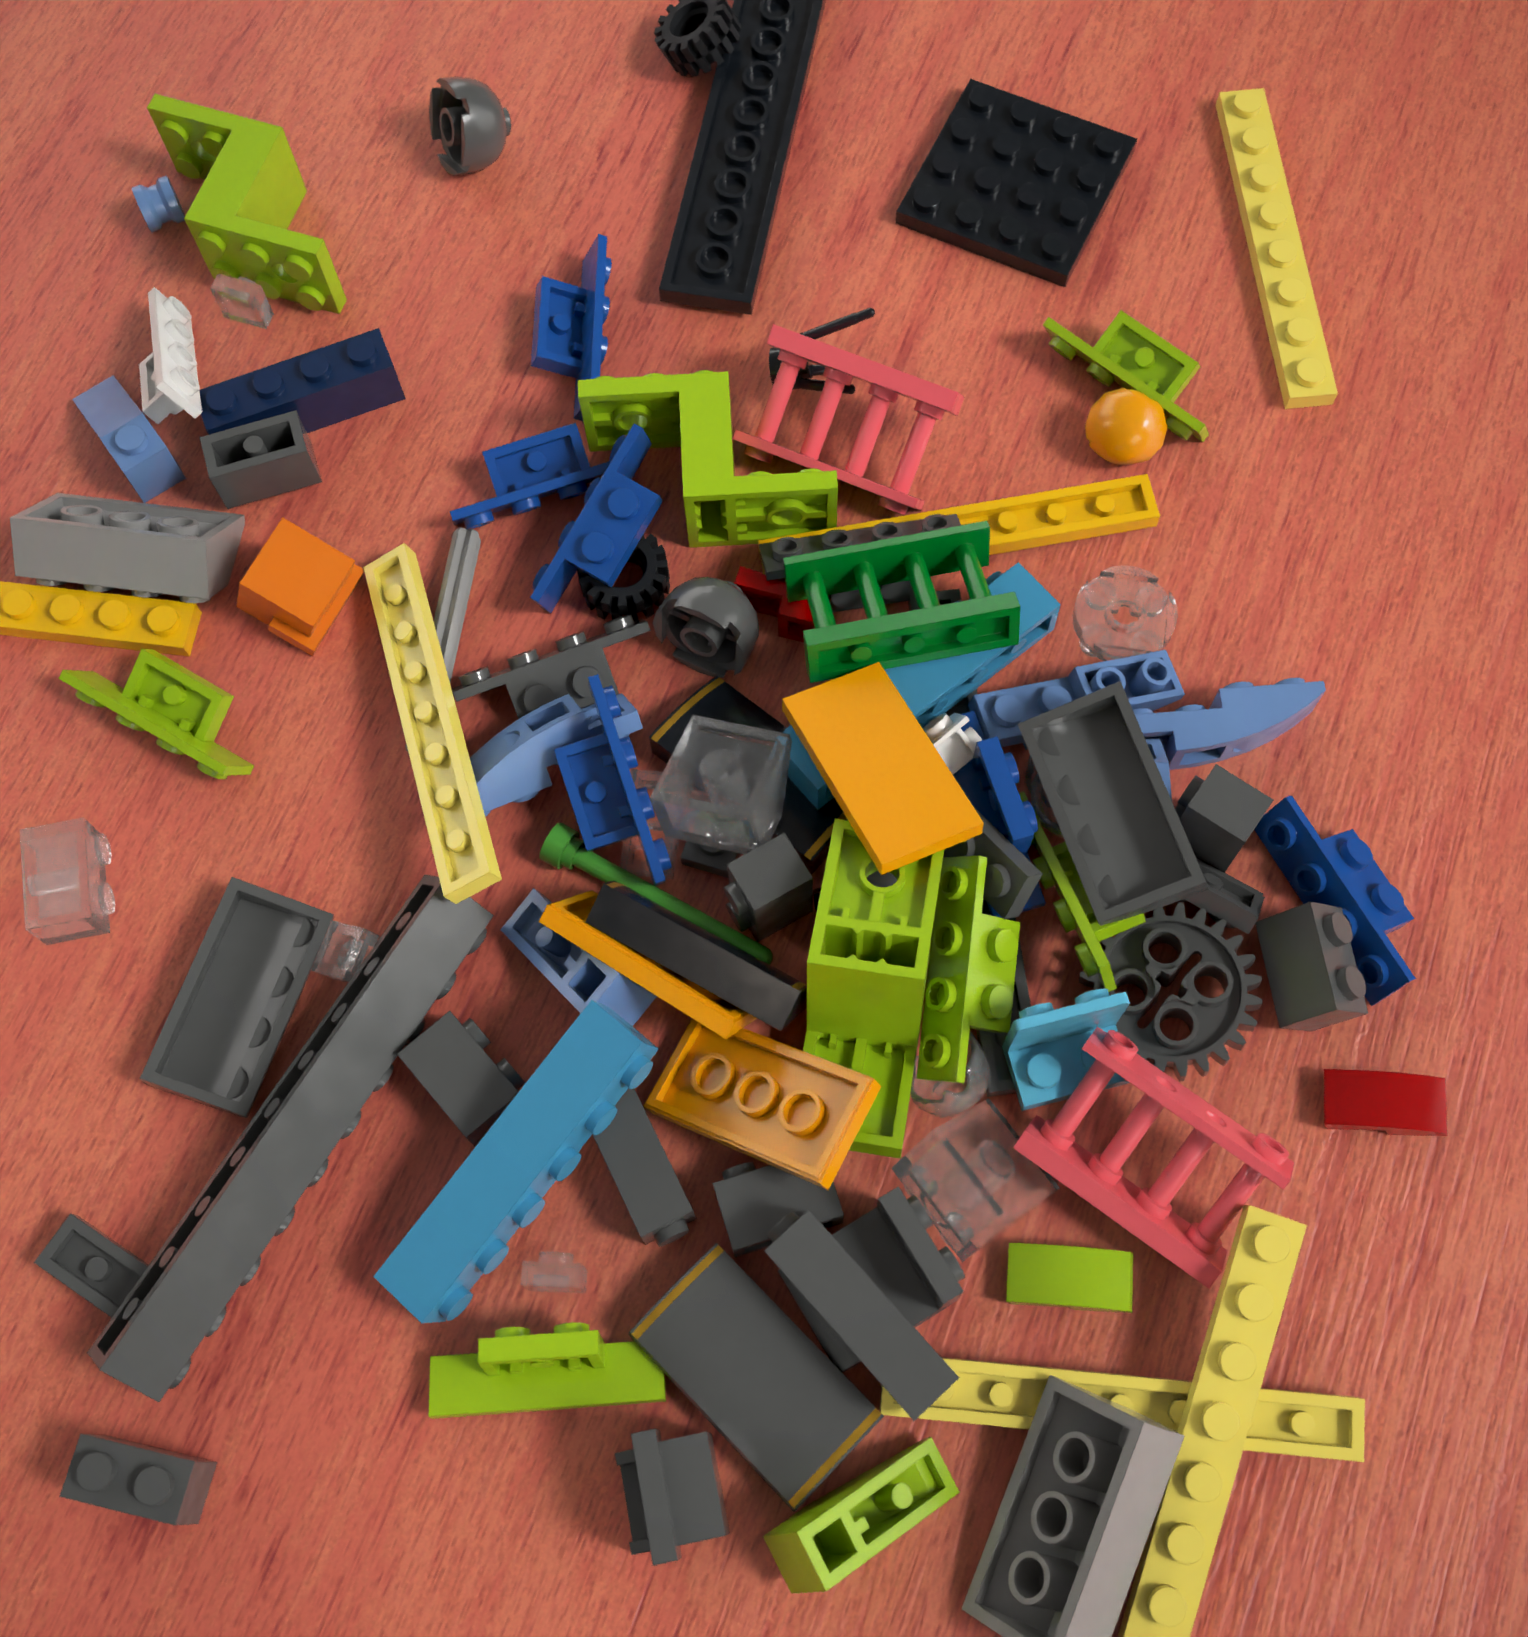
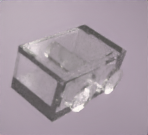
[20,817,115,945]

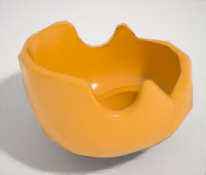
[1085,388,1167,465]

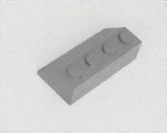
[10,493,245,603]
[961,1375,1184,1637]

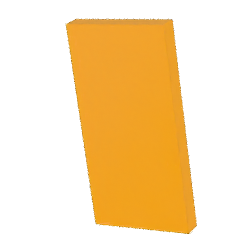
[782,662,984,875]
[539,890,757,1039]
[643,1019,882,1190]

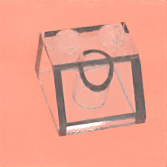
[649,715,792,855]
[891,1098,1060,1262]

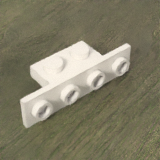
[139,287,202,424]

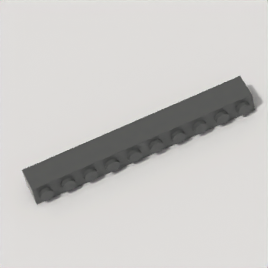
[87,875,494,1402]

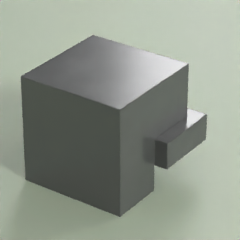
[615,1429,730,1566]

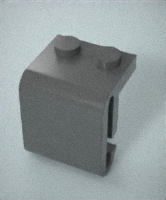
[778,1186,965,1373]

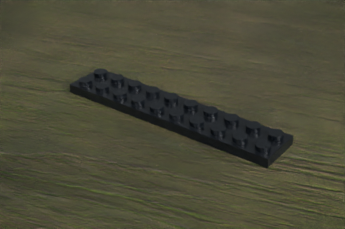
[659,0,826,315]

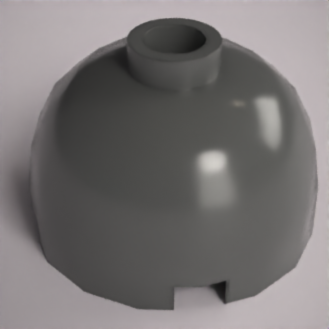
[429,77,511,175]
[653,577,759,678]

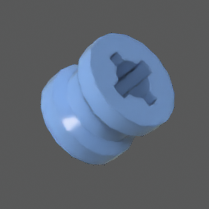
[132,175,185,233]

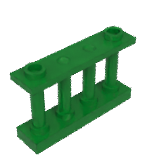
[783,521,1020,683]

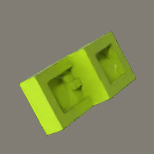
[1006,1243,1133,1313]

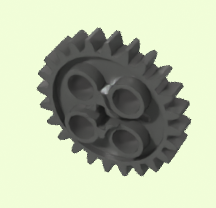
[1079,902,1263,1082]

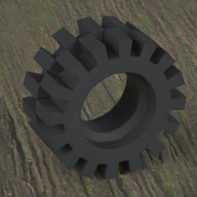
[654,0,741,77]
[577,533,670,622]

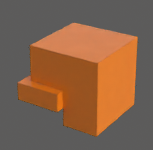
[236,517,364,656]

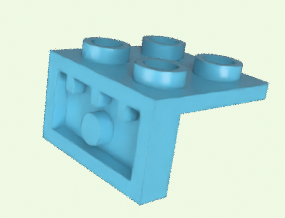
[1002,988,1130,1111]

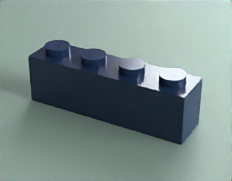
[200,328,406,435]

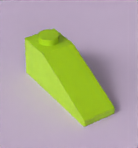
[763,1437,960,1594]

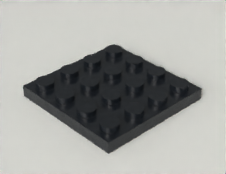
[896,79,1137,287]

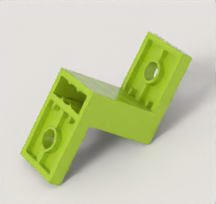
[147,94,347,314]
[578,370,838,548]
[803,819,945,1159]

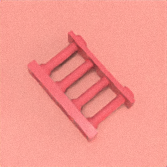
[733,324,965,515]
[1013,1026,1294,1289]

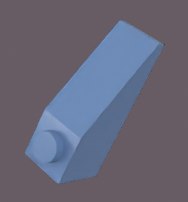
[72,375,186,503]
[500,888,657,1026]

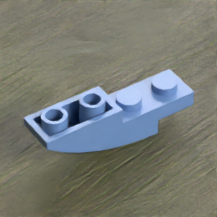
[968,650,1185,750]
[1133,678,1326,770]
[470,693,643,817]

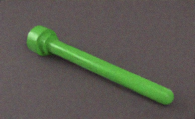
[539,822,773,965]

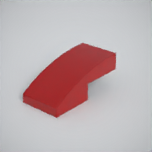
[734,566,815,643]
[1324,1069,1448,1136]

